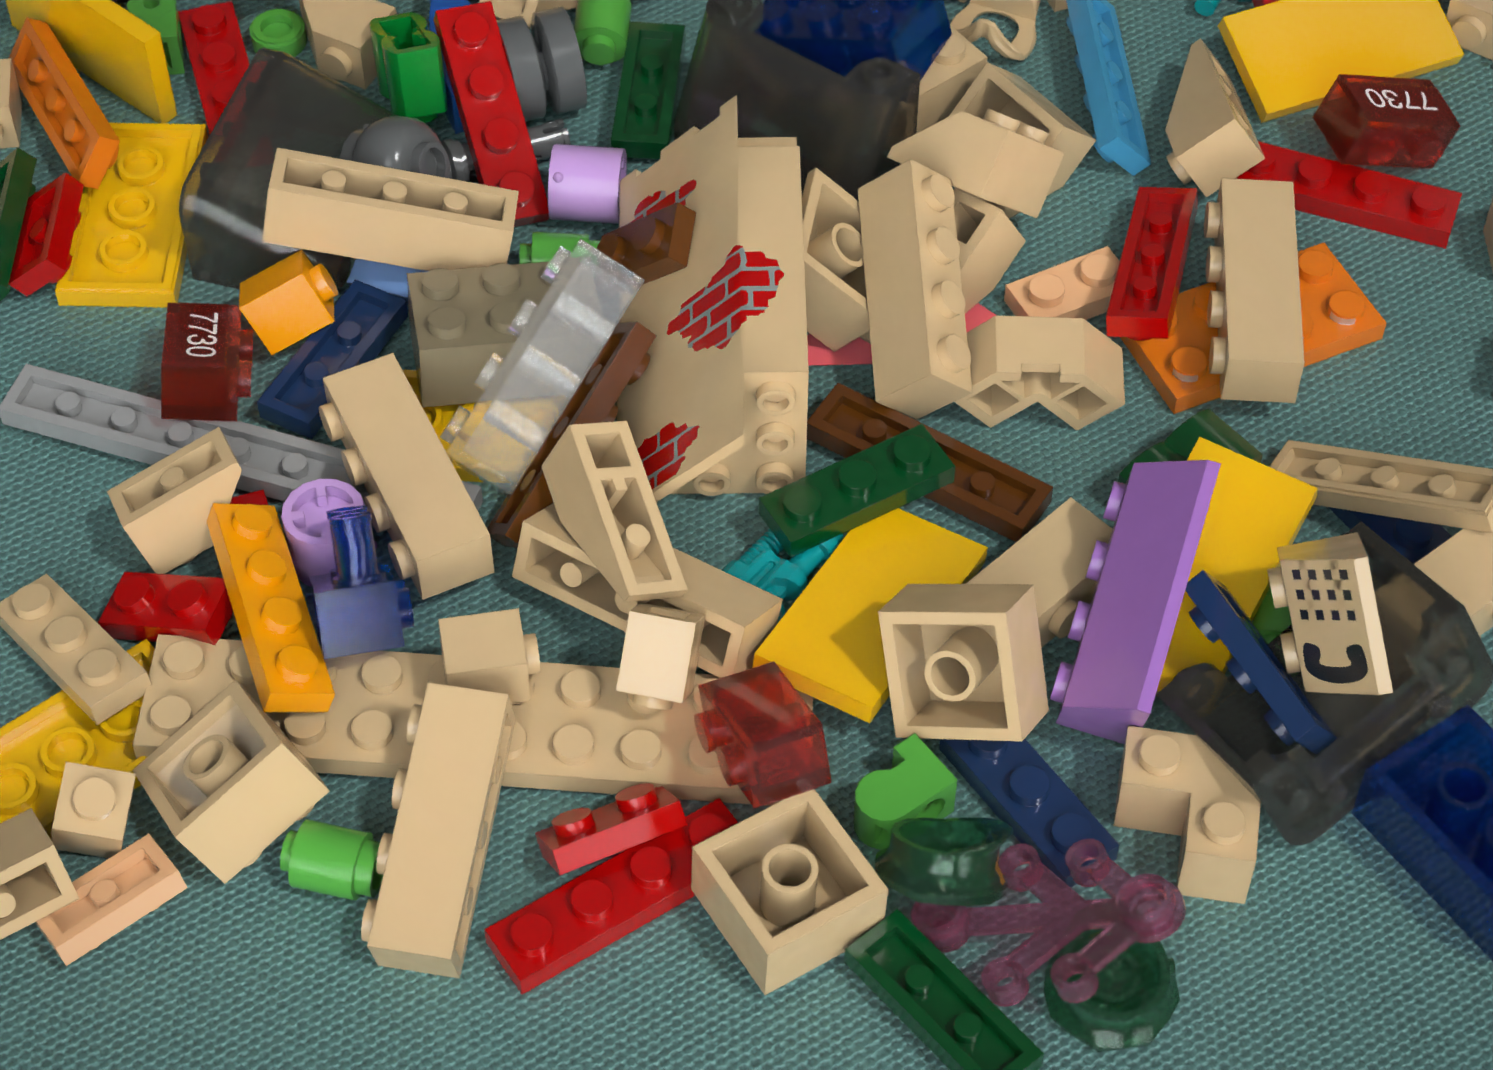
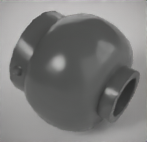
[340,116,450,178]

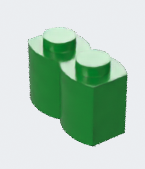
[369,12,448,123]

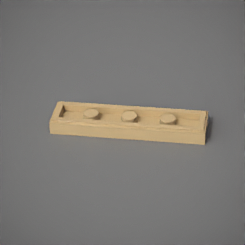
[1269,440,1493,533]

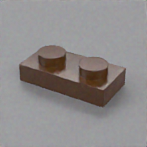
[593,202,696,298]

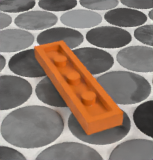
[8,17,120,189]

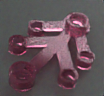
[911,839,1186,1007]

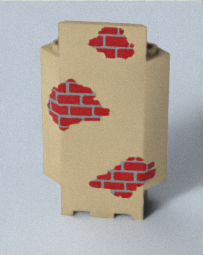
[617,95,809,502]

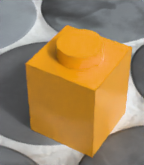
[239,249,338,355]

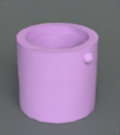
[548,144,627,224]
[281,479,378,590]

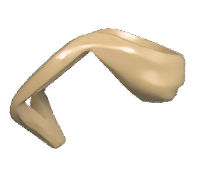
[950,0,1040,60]

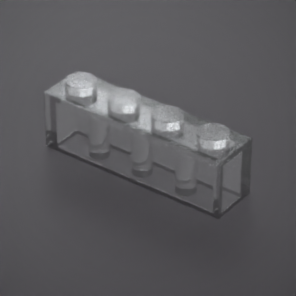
[440,239,645,496]

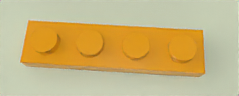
[206,503,335,712]

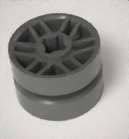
[497,7,587,121]

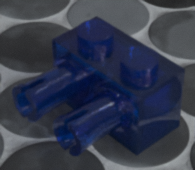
[310,505,414,659]

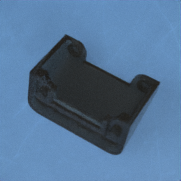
[674,0,920,200]
[179,48,398,290]
[1156,521,1493,846]

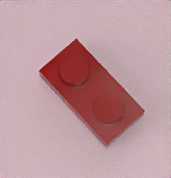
[9,172,84,297]
[97,572,233,646]
[535,783,687,875]

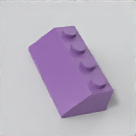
[1050,460,1221,744]

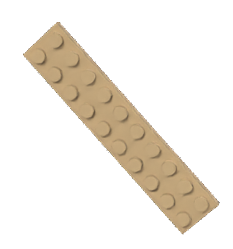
[133,634,813,806]

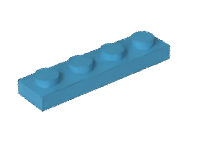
[1066,0,1151,176]

